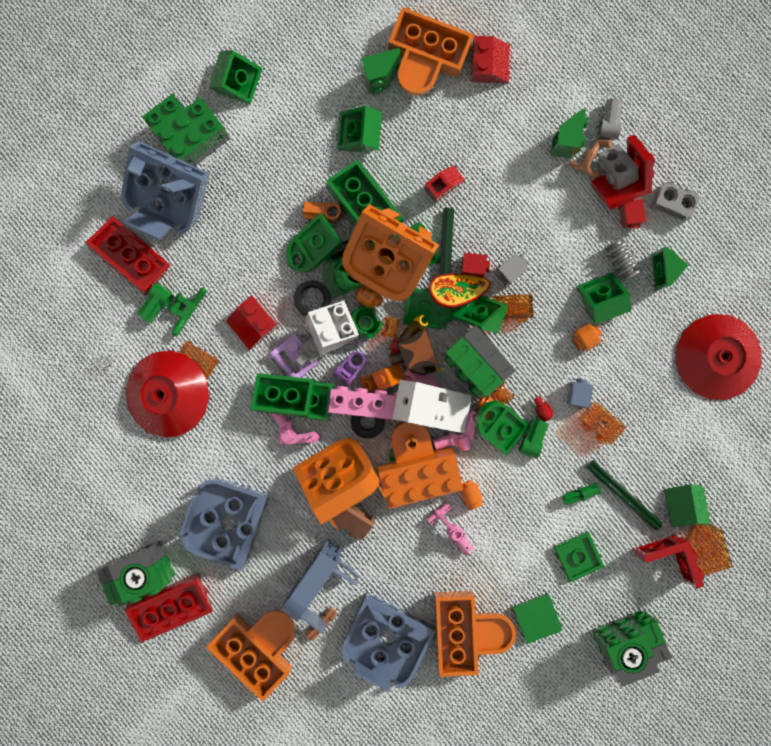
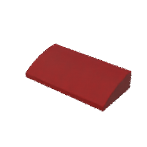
[85,216,171,296]
[124,573,213,642]

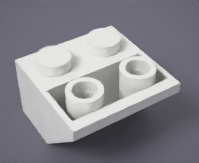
[305,301,359,355]

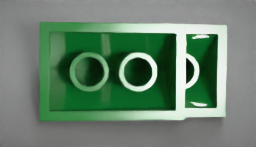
[250,373,334,421]

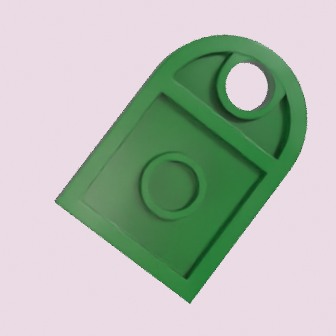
[286,213,343,273]
[475,400,530,455]

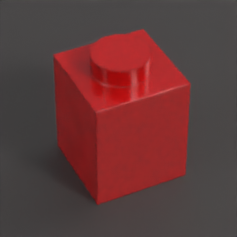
[619,199,646,230]
[461,253,490,277]

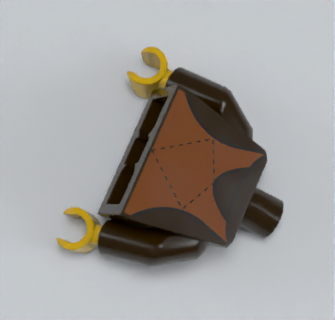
[388,315,443,376]

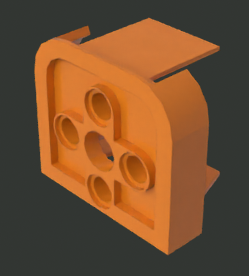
[342,204,439,301]
[292,438,386,530]

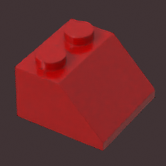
[471,36,510,83]
[226,295,279,351]

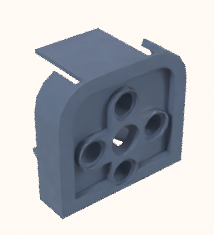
[121,141,210,240]
[179,478,269,571]
[280,539,359,634]
[342,592,436,692]

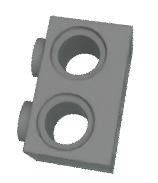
[597,144,639,190]
[651,182,700,222]
[494,253,529,288]

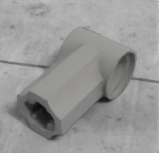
[598,98,623,140]

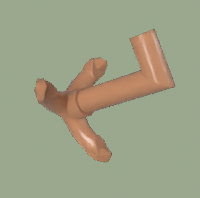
[568,140,612,178]

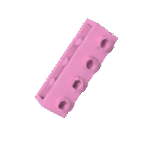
[329,386,397,420]

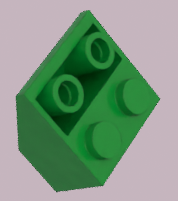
[550,109,588,159]

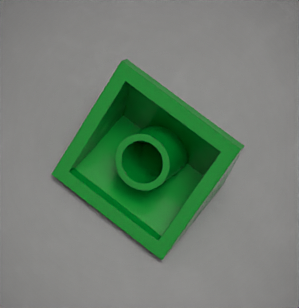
[652,247,689,291]
[453,296,508,334]
[664,484,710,528]

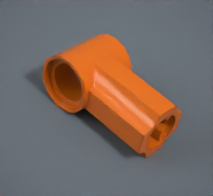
[303,201,342,223]

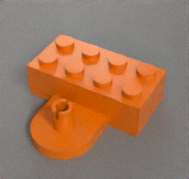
[388,7,474,96]
[378,421,464,509]
[434,591,516,677]
[206,610,296,702]

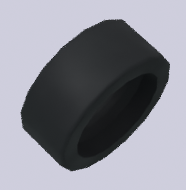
[294,280,331,316]

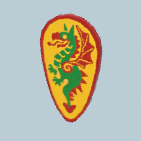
[429,274,491,308]

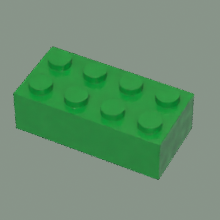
[326,159,403,245]

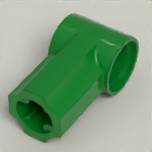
[137,283,174,324]
[518,418,549,459]

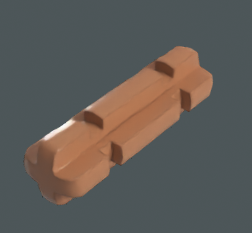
[306,607,337,641]

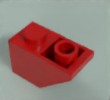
[424,165,465,204]

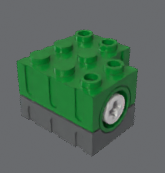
[142,93,231,166]
[443,325,516,397]
[96,540,175,606]
[592,611,672,687]

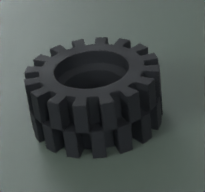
[350,415,385,439]

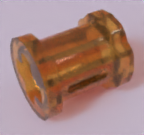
[381,317,401,339]
[492,381,515,404]

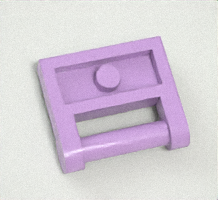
[268,333,319,378]

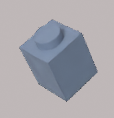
[567,378,594,408]

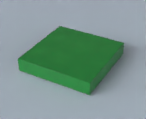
[553,531,605,583]
[512,593,563,644]

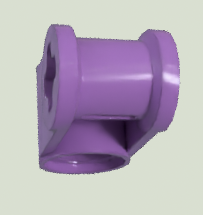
[332,351,366,387]

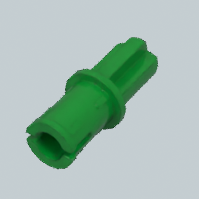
[562,483,601,505]

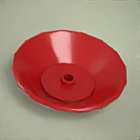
[676,314,762,400]
[125,350,209,438]

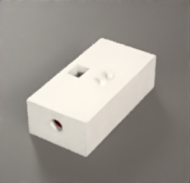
[392,380,472,433]

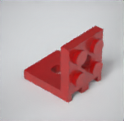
[591,135,655,210]
[633,534,704,589]

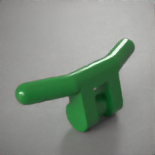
[168,287,207,336]

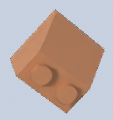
[332,505,375,540]

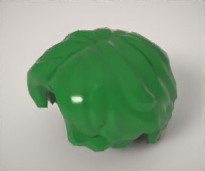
[333,257,363,291]
[350,307,383,339]

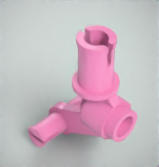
[433,410,477,451]
[270,413,321,446]
[426,502,474,555]

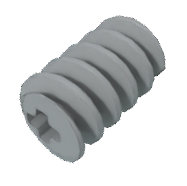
[604,239,642,282]

